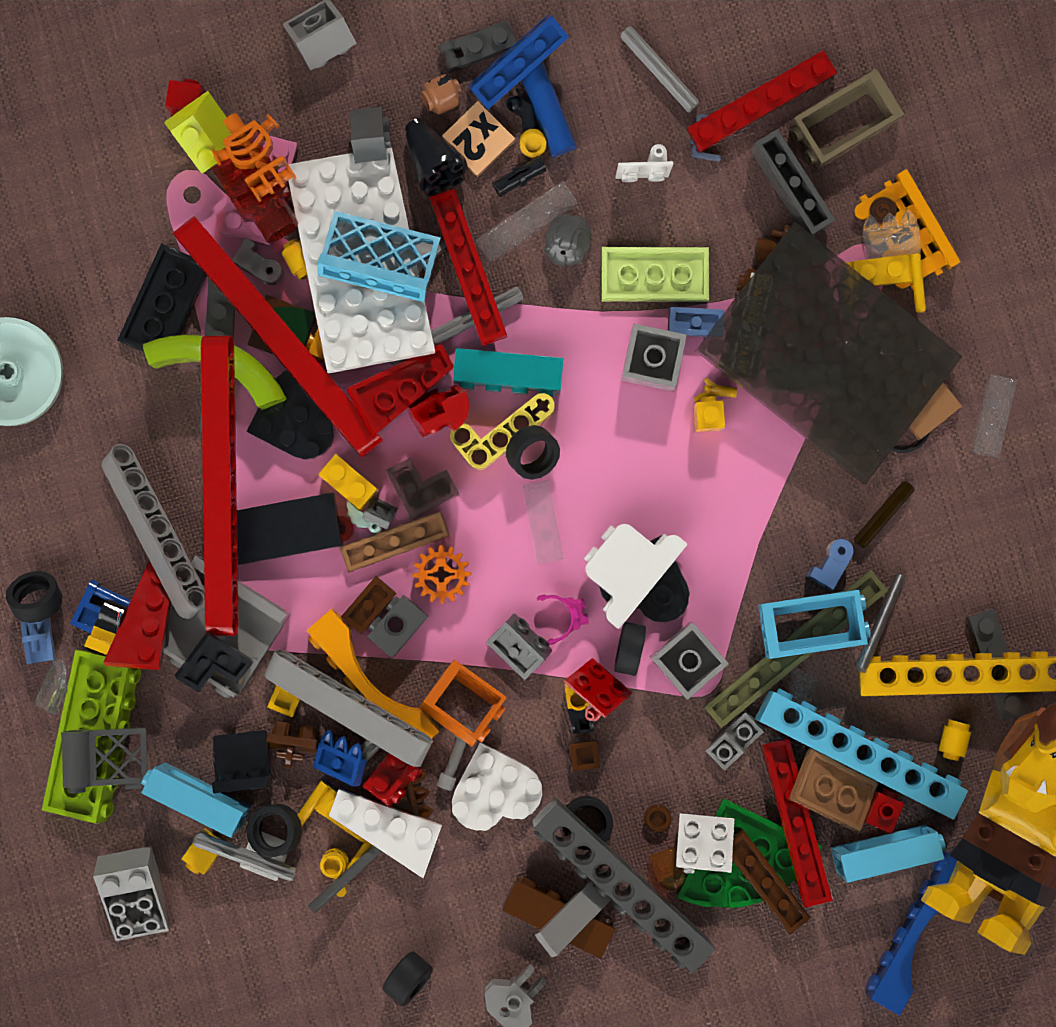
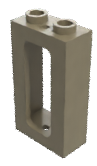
[790,69,904,170]

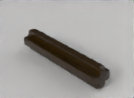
[854,481,915,548]

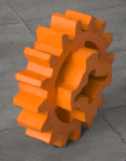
[412,545,471,604]

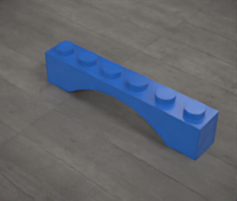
[866,851,957,1016]

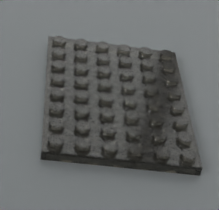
[695,222,962,484]

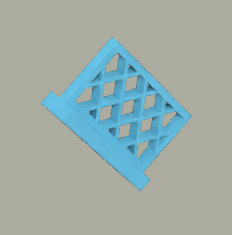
[318,211,440,302]

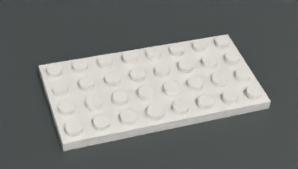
[288,147,435,374]

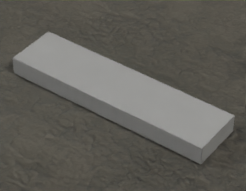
[535,869,620,958]

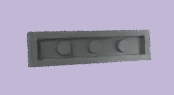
[966,609,1029,720]

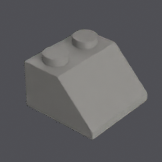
[282,0,357,70]

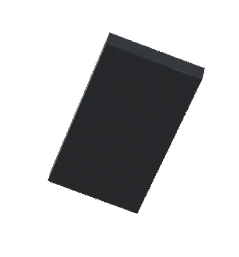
[117,243,207,352]
[237,493,343,565]

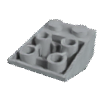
[93,846,169,941]

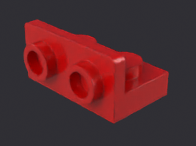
[363,753,423,808]

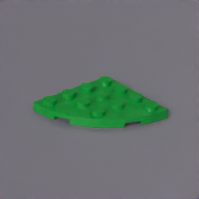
[676,798,822,908]

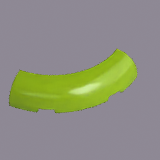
[143,335,287,410]

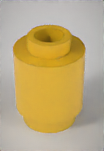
[281,238,308,281]
[938,720,971,761]

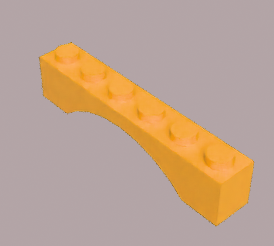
[306,608,440,739]

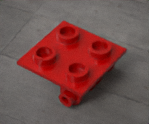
[564,658,633,721]

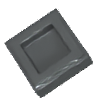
[362,497,398,529]

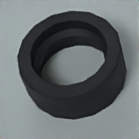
[506,425,560,480]
[6,571,63,623]
[614,622,646,676]
[562,796,613,850]
[246,804,302,858]

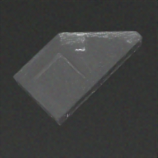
[35,658,68,715]

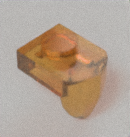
[649,846,685,891]

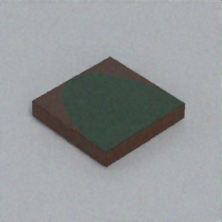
[247,294,316,355]

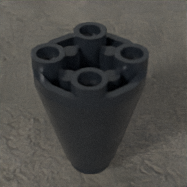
[405,118,467,197]

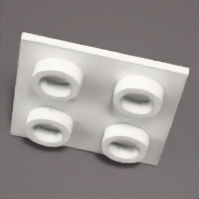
[615,144,673,182]
[676,813,734,873]

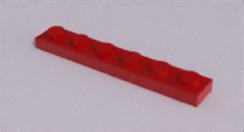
[686,50,837,153]
[429,189,508,346]
[761,739,833,908]

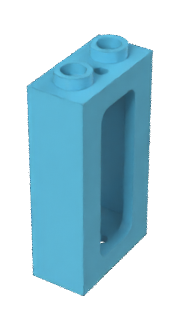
[758,590,870,659]
[141,762,252,838]
[830,824,946,883]

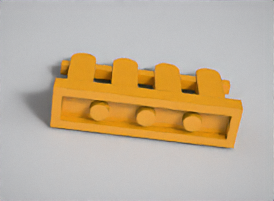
[854,169,961,290]

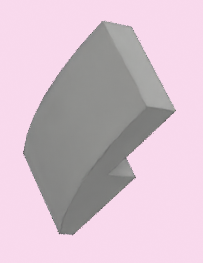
[706,710,764,771]

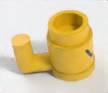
[320,848,349,897]

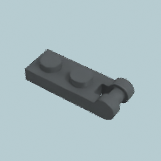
[438,20,516,73]

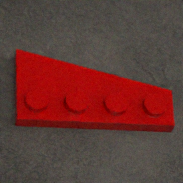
[347,344,454,437]
[103,562,171,670]

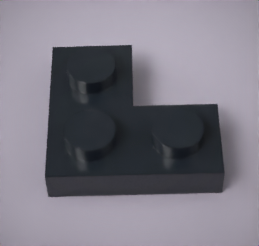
[175,631,253,692]

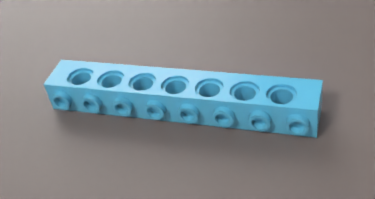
[755,689,968,820]

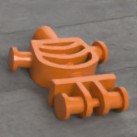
[212,113,297,202]

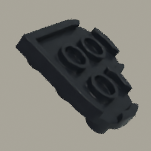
[246,370,334,460]
[599,535,690,622]

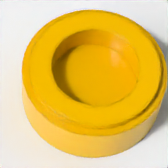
[519,129,546,158]

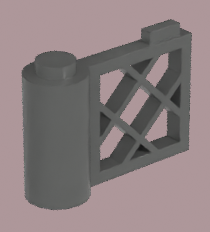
[61,727,147,793]

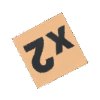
[442,101,515,178]

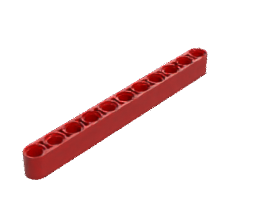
[173,216,383,458]
[201,336,239,636]

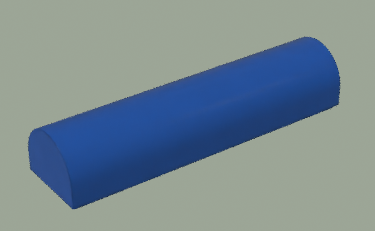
[521,61,577,158]

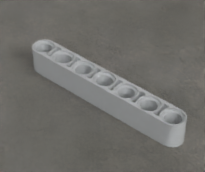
[102,444,205,619]
[264,650,433,767]

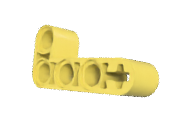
[450,393,555,470]

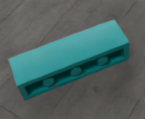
[453,348,564,397]

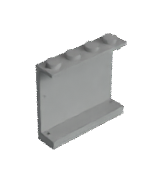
[163,556,291,698]

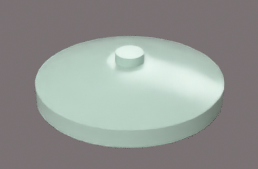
[0,317,64,426]

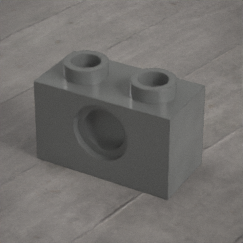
[367,595,429,658]

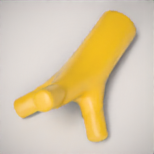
[694,377,737,402]

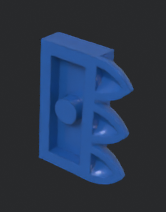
[313,730,367,787]

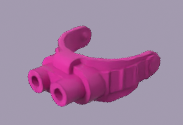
[537,594,589,645]

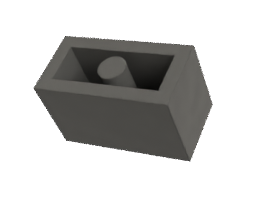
[350,107,391,163]

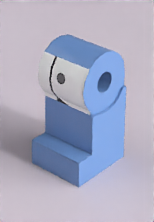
[806,539,853,590]

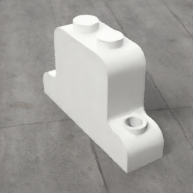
[584,524,688,629]

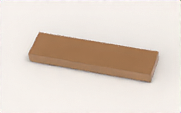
[339,511,450,573]

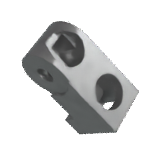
[231,238,284,286]

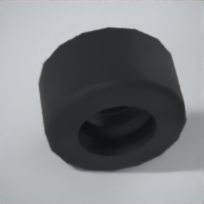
[382,951,433,1006]

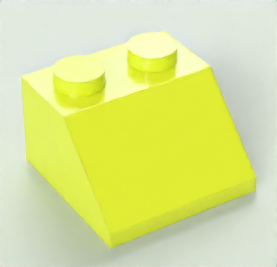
[164,91,231,174]

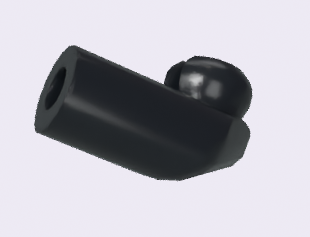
[506,96,536,132]

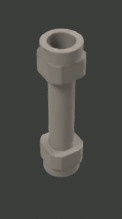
[437,724,474,791]

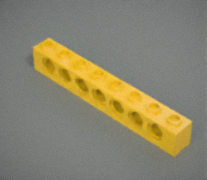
[858,651,1056,696]

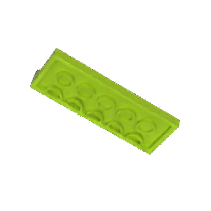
[42,650,141,824]

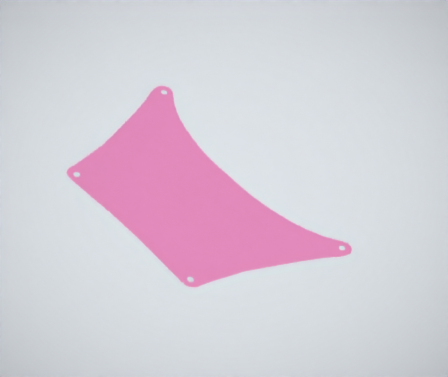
[167,170,884,697]

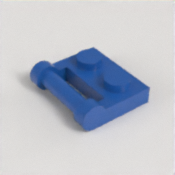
[70,580,131,633]

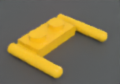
[839,253,926,321]
[298,780,373,869]

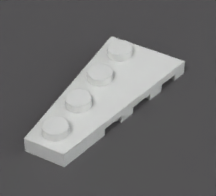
[329,788,442,878]

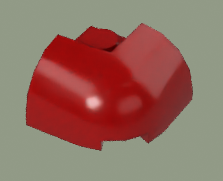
[407,385,470,437]

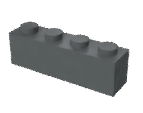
[751,129,835,241]

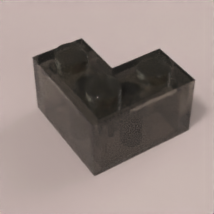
[385,458,460,520]

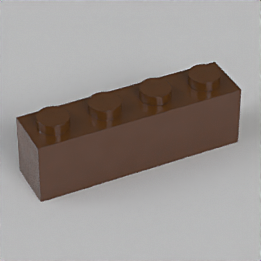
[502,876,615,959]

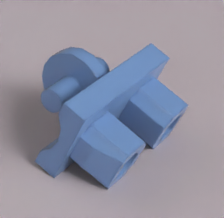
[20,617,56,664]

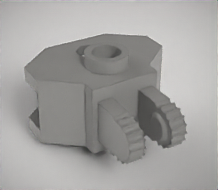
[485,965,547,1027]

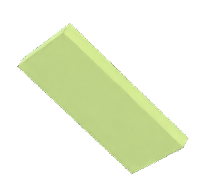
[601,247,709,302]

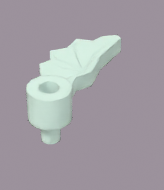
[346,501,382,533]

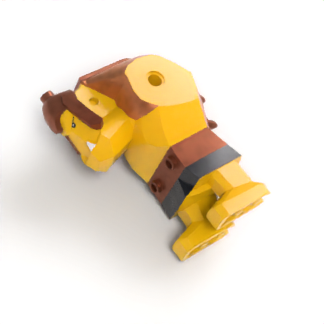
[921,703,1056,955]

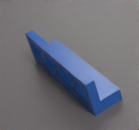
[467,14,569,109]

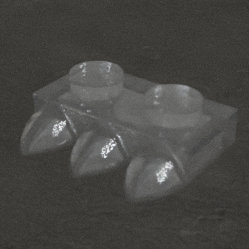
[863,210,921,259]

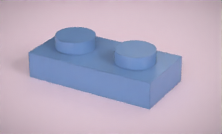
[668,307,724,338]

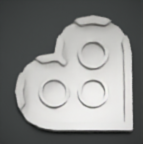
[452,742,542,831]

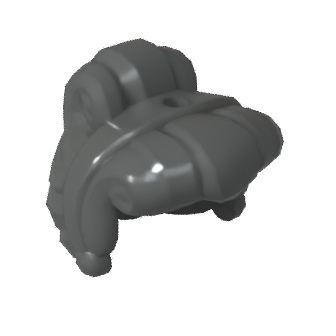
[544,214,592,267]

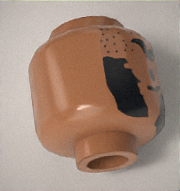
[420,74,462,114]

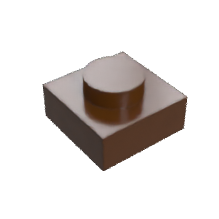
[569,740,600,771]

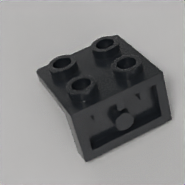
[212,730,273,793]

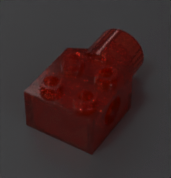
[212,147,299,243]

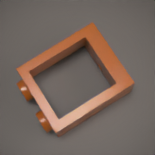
[419,659,507,747]

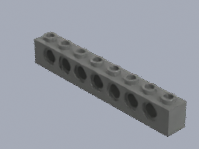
[532,797,716,973]

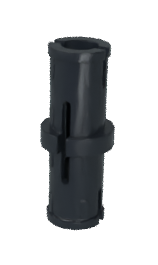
[492,156,546,197]

